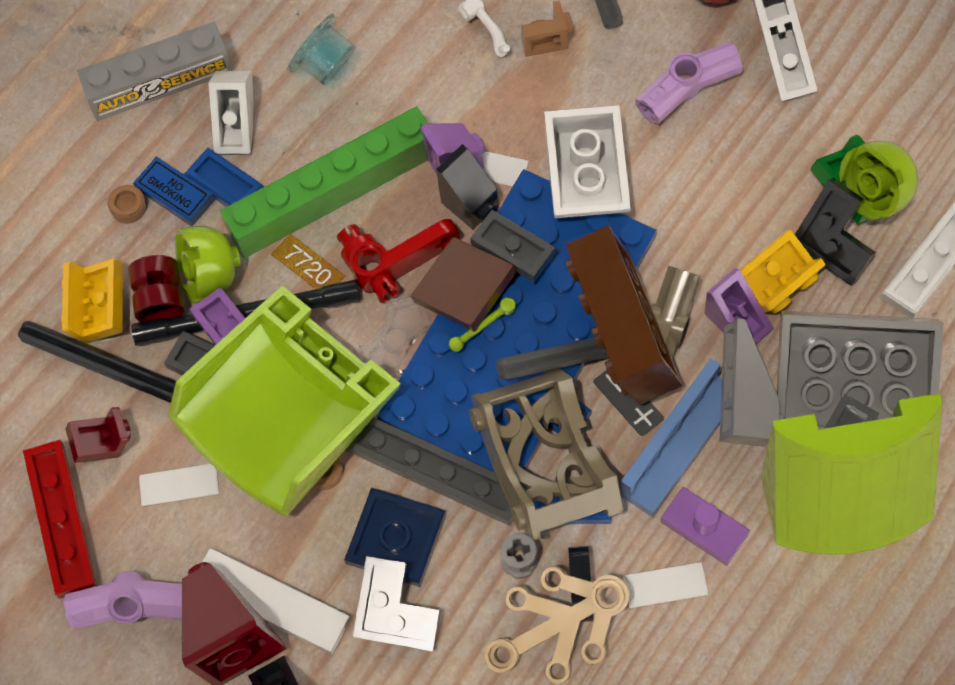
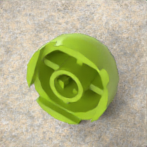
[839,141,919,220]
[175,226,240,303]

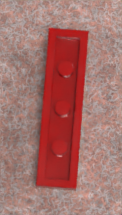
[23,439,97,599]

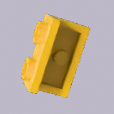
[739,229,826,314]
[61,258,123,343]

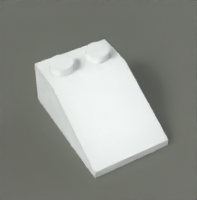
[544,105,631,218]

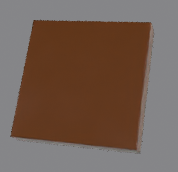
[410,237,517,332]

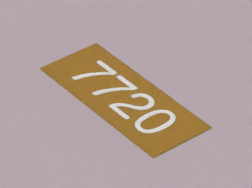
[271,233,346,289]

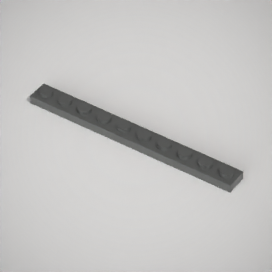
[164,331,527,526]

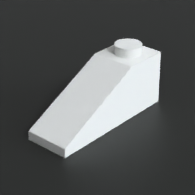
[753,0,818,101]

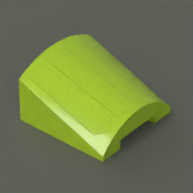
[168,285,401,517]
[761,393,943,555]

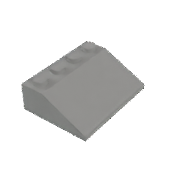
[777,311,944,430]

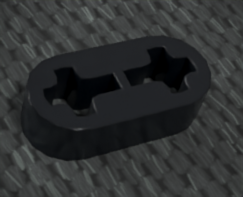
[568,546,593,622]

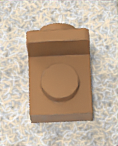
[521,0,573,57]

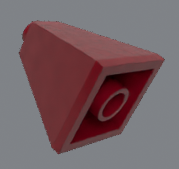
[182,562,287,685]

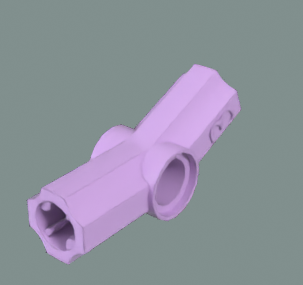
[635,41,743,124]
[63,571,182,629]

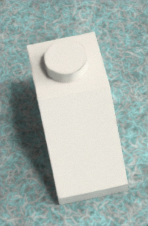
[208,71,254,154]

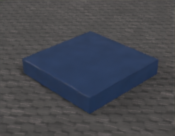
[344,488,446,587]

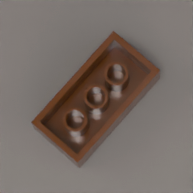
[566,225,683,405]

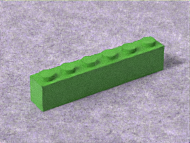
[220,106,428,259]

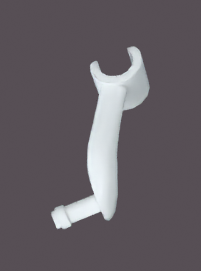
[458,0,510,57]

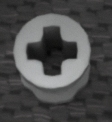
[501,533,538,579]

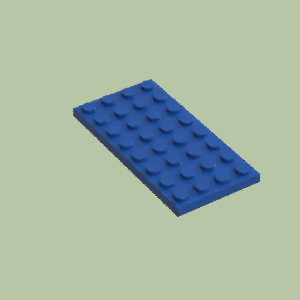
[377,169,657,472]

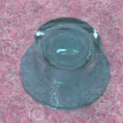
[287,13,356,85]

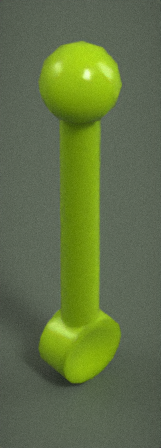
[449,298,515,352]

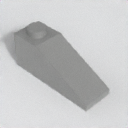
[719,318,783,447]

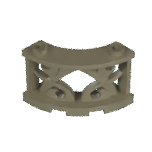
[469,368,623,541]

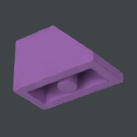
[420,123,486,173]

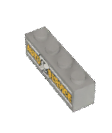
[77,21,233,121]

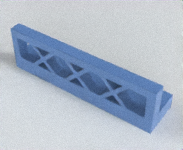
[620,358,722,518]

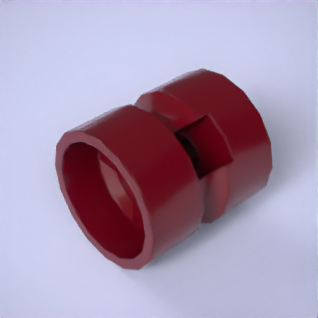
[128,255,184,322]

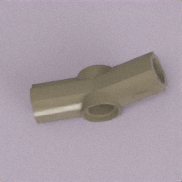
[651,265,701,358]

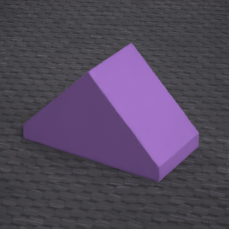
[704,268,774,344]

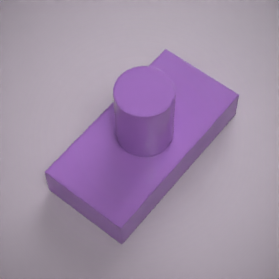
[189,287,245,345]
[660,487,750,566]

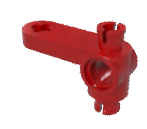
[337,219,461,303]

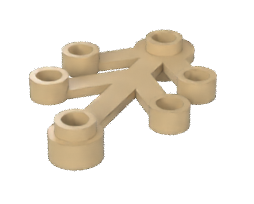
[484,566,630,684]

